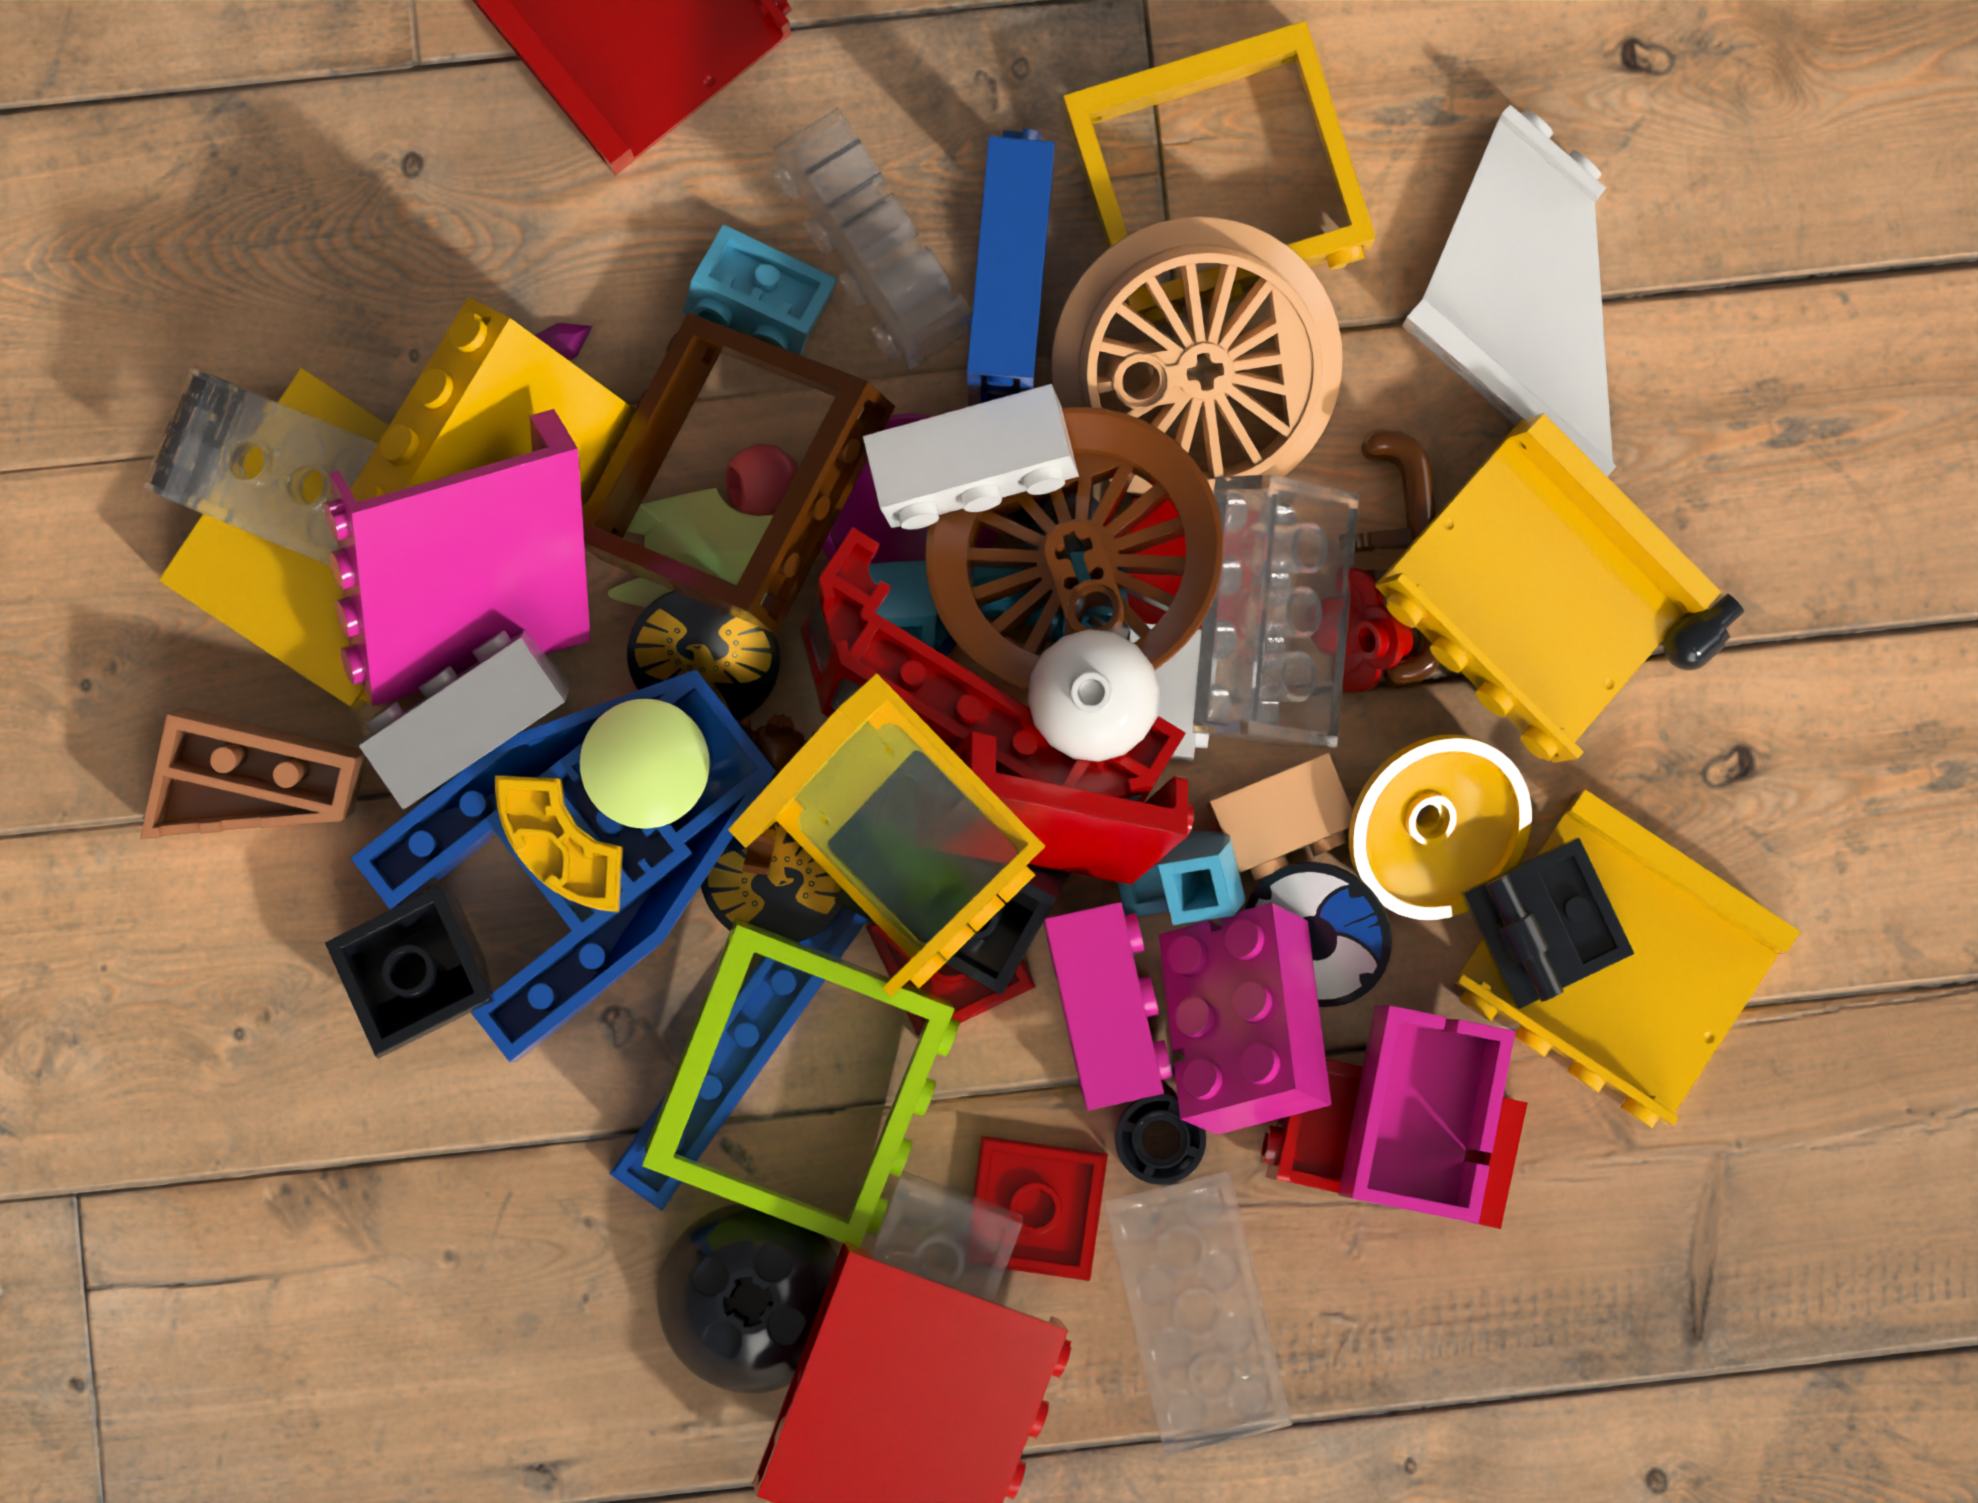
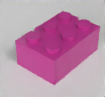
[1043,902,1173,1111]
[1159,903,1332,1135]
[1338,1005,1516,1224]

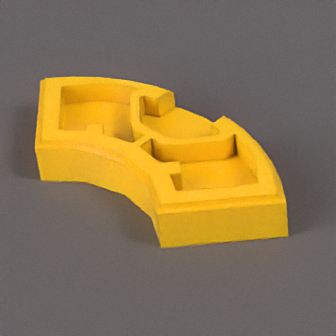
[495,776,623,912]

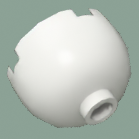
[1028,629,1160,762]

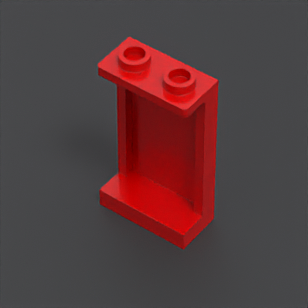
[919,731,1194,885]
[1260,1059,1528,1229]

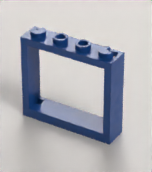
[967,128,1055,407]

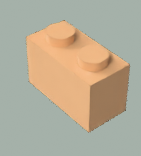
[1207,753,1353,881]

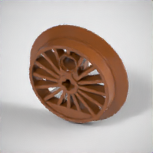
[925,407,1224,690]

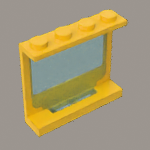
[728,674,1046,997]

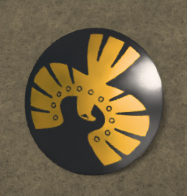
[627,590,780,721]
[701,821,853,942]

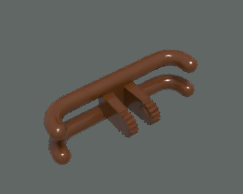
[1343,429,1440,688]

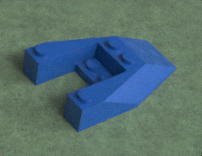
[350,670,776,1062]

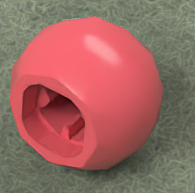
[726,444,798,516]

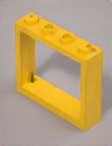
[1062,20,1376,324]

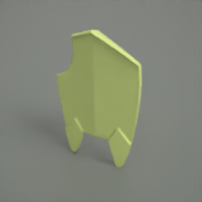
[608,488,773,607]

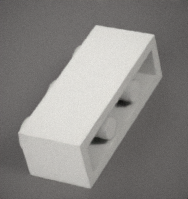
[863,384,1079,530]

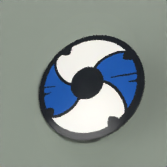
[1245,862,1392,1007]

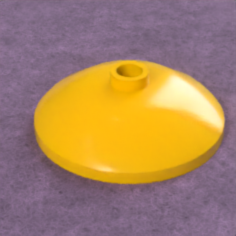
[1349,734,1532,920]

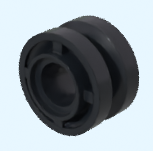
[1115,1094,1206,1185]

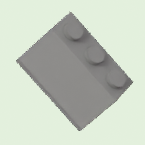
[358,630,570,810]

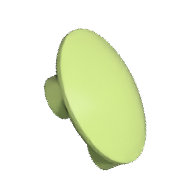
[580,699,711,829]

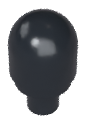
[1663,593,1744,671]

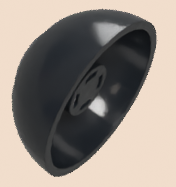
[657,1203,838,1393]

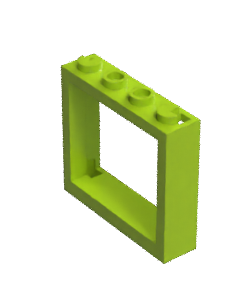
[641,918,960,1247]

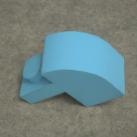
[1117,831,1246,925]

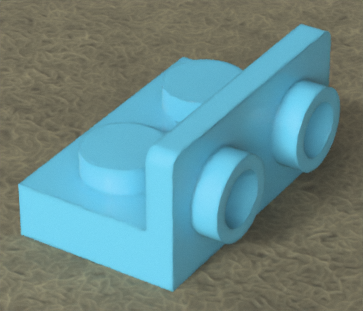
[683,224,837,356]

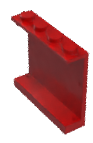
[472,0,792,176]
[752,1241,1072,1503]

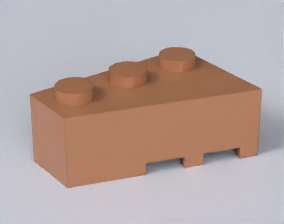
[140,707,366,839]

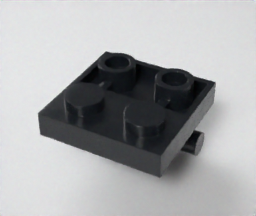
[1461,838,1635,1009]

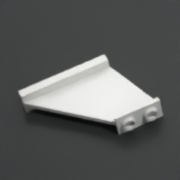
[1402,104,1616,477]

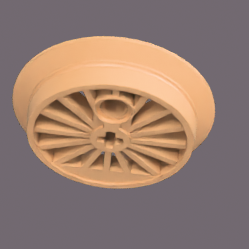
[1051,216,1343,506]

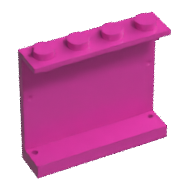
[324,409,591,706]

